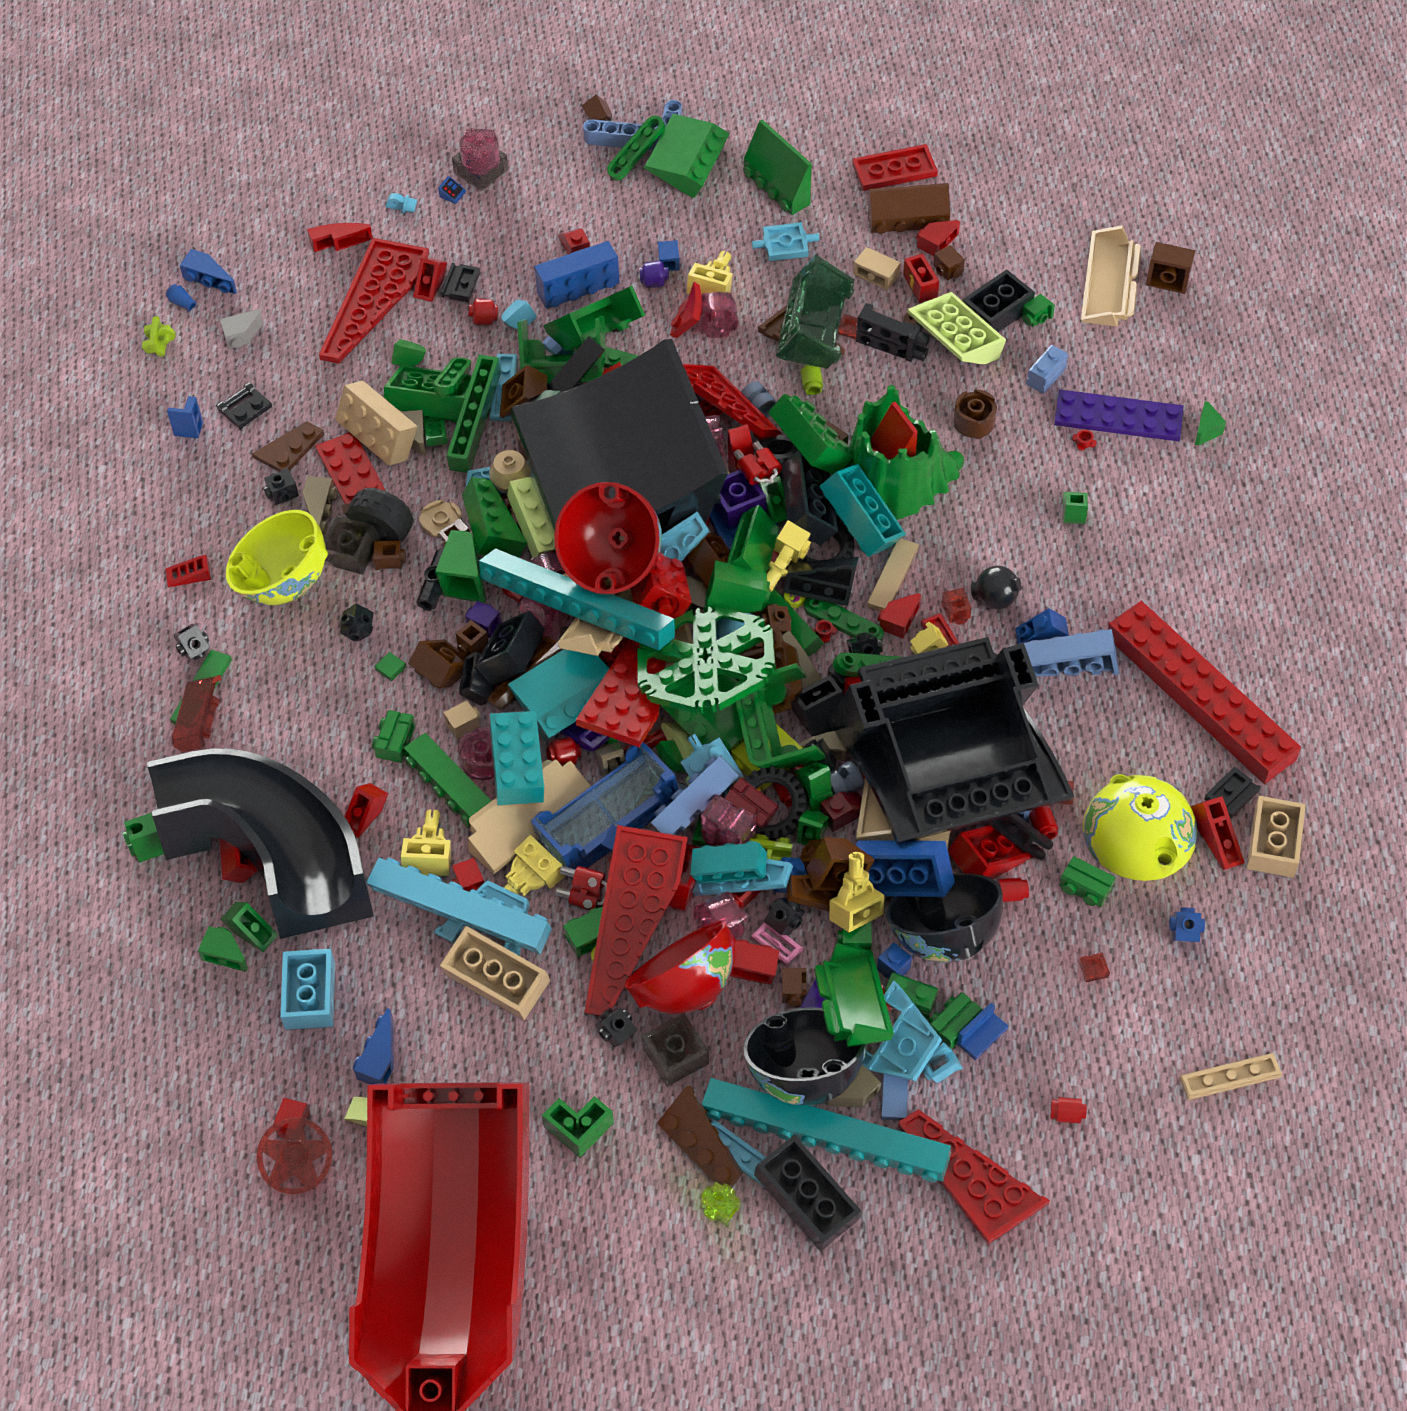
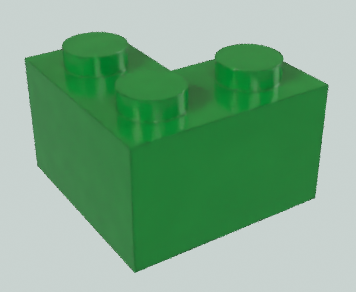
[542,1096,614,1158]

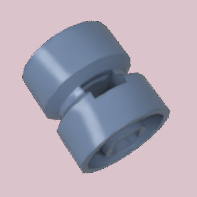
[741,381,777,418]
[830,761,864,797]

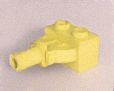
[686,251,733,304]
[767,521,811,592]
[401,809,452,876]
[503,835,566,896]
[829,852,884,932]

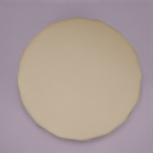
[419,500,462,537]

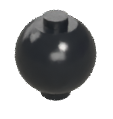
[971,565,1021,609]

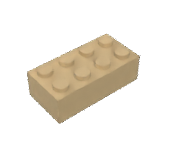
[335,381,418,466]
[440,926,550,1021]

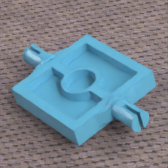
[752,222,819,261]
[680,734,744,798]

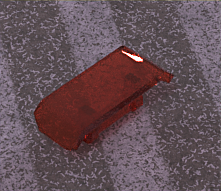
[172,675,222,752]

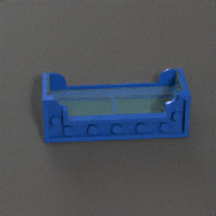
[530,742,679,879]

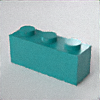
[690,841,767,884]

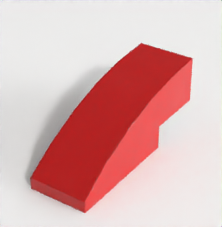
[307,223,373,252]

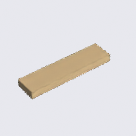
[867,539,919,611]
[1180,1053,1282,1100]

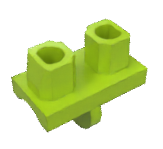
[142,316,176,356]
[750,834,792,861]

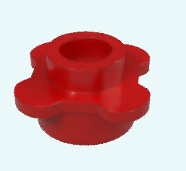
[1072,430,1097,451]
[812,620,837,643]

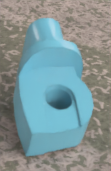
[385,193,417,213]

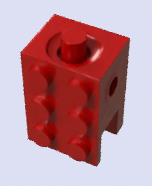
[630,552,692,619]

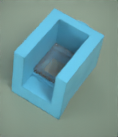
[922,1043,964,1083]

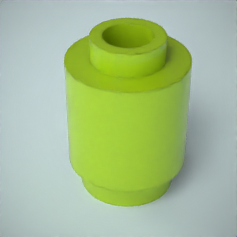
[801,364,823,395]

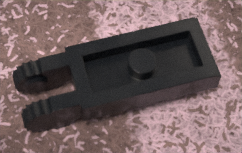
[988,814,1054,860]

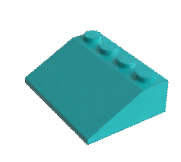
[508,649,609,742]

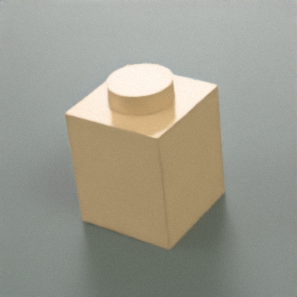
[443,700,481,740]

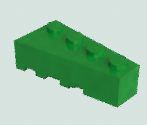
[462,477,527,558]

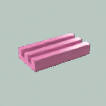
[751,922,803,966]

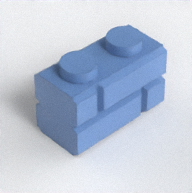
[1026,345,1068,394]

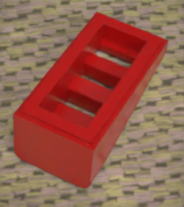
[165,555,211,588]

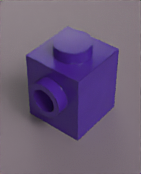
[465,601,501,638]

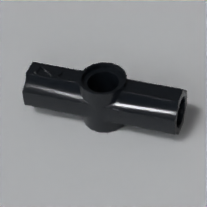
[416,548,444,611]

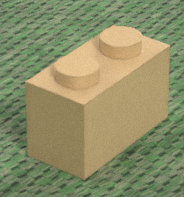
[853,247,901,290]

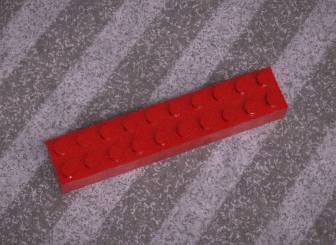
[1108,600,1301,785]

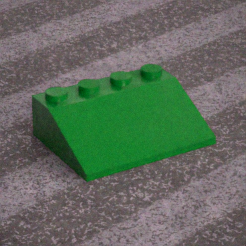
[644,114,730,198]
[743,119,812,215]
[384,365,472,423]
[661,654,744,756]

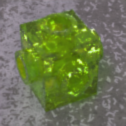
[700,1182,741,1226]

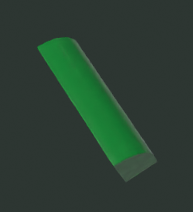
[727,505,779,573]
[761,588,825,657]

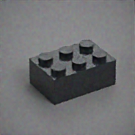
[962,269,1035,332]
[475,610,546,685]

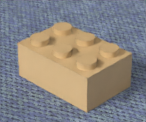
[1247,796,1306,878]

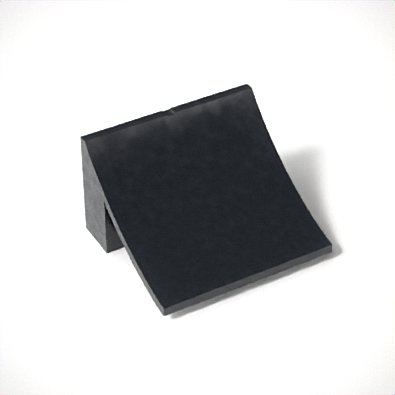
[510,339,728,534]
[829,637,1074,844]

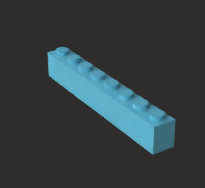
[366,857,552,955]

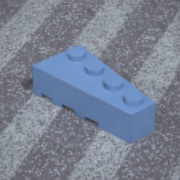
[1024,629,1119,676]
[651,755,740,836]

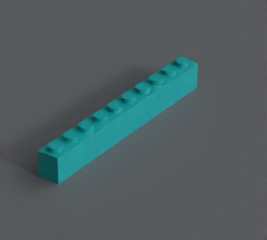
[479,549,675,650]
[702,1078,951,1182]

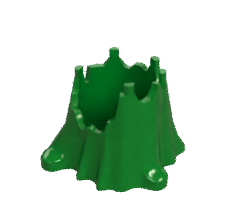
[843,385,964,520]

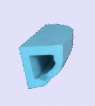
[501,300,537,329]

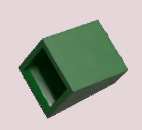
[435,530,487,603]
[704,560,770,613]

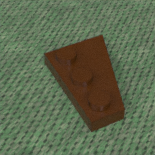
[252,421,324,472]
[787,875,839,912]

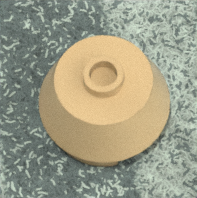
[489,450,531,493]

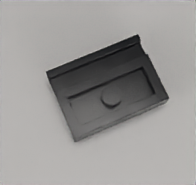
[440,263,480,302]
[1204,767,1261,820]

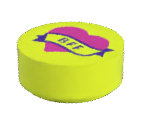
[784,593,806,608]

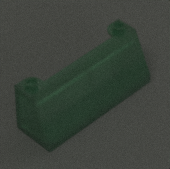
[776,254,855,369]

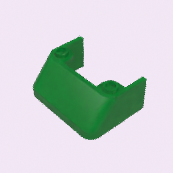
[543,286,646,353]
[517,316,606,383]
[734,663,825,768]

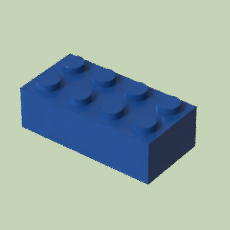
[534,241,620,309]
[856,840,955,897]

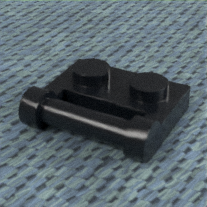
[216,382,272,429]

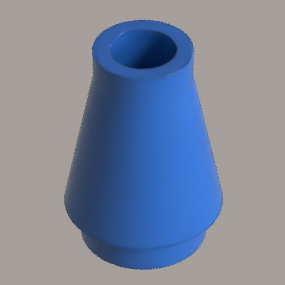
[166,284,196,311]

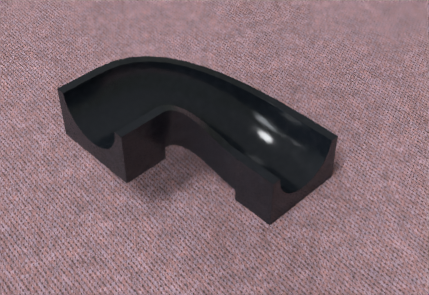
[147,749,374,939]

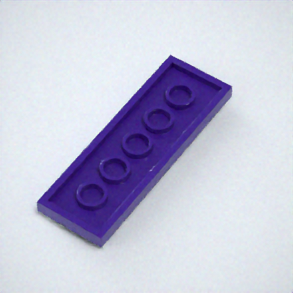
[1054,389,1184,442]

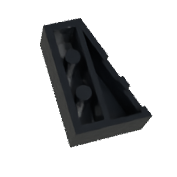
[784,557,858,606]

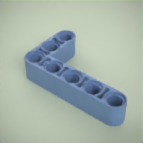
[583,100,682,151]

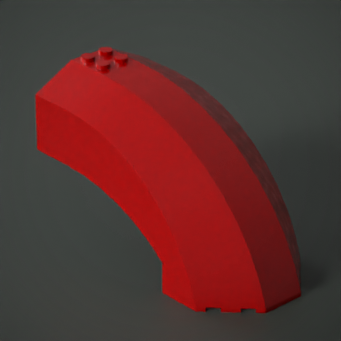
[349,1082,529,1411]

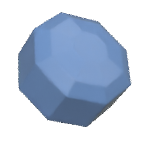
[543,336,563,356]

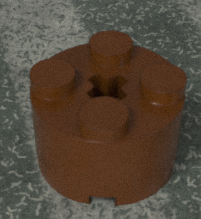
[953,389,997,439]

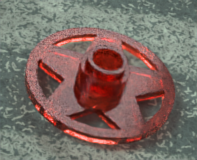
[256,1117,333,1194]

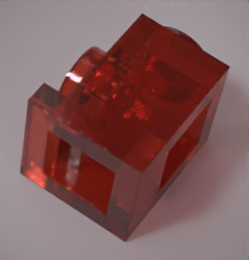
[941,588,972,625]

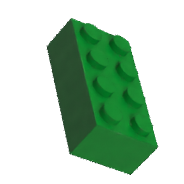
[768,394,853,474]

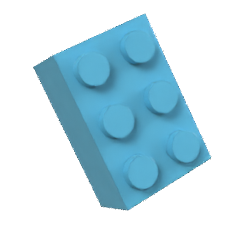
[281,949,335,1030]

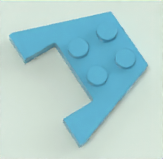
[434,880,530,956]
[862,981,942,1081]

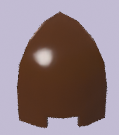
[582,94,612,121]

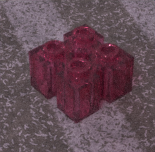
[701,794,756,846]

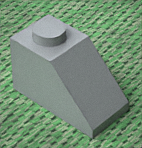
[220,309,263,349]

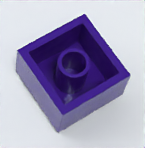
[714,470,767,528]

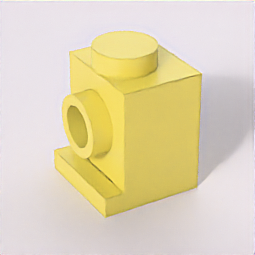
[910,622,949,654]

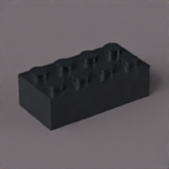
[781,451,838,546]
[754,1135,862,1252]

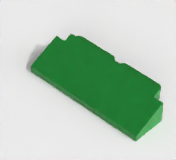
[814,943,894,1047]

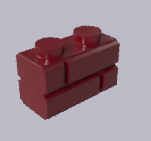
[724,777,779,829]

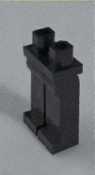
[856,303,930,362]

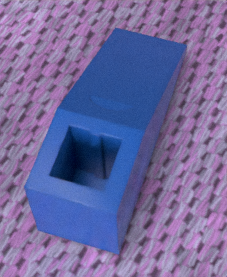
[180,249,237,294]
[353,1008,394,1084]

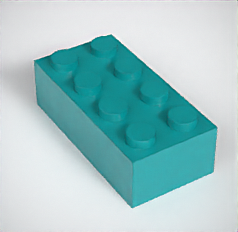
[819,464,906,557]
[490,711,544,805]

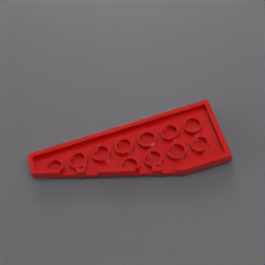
[319,238,430,364]
[576,639,666,747]
[584,825,688,1016]

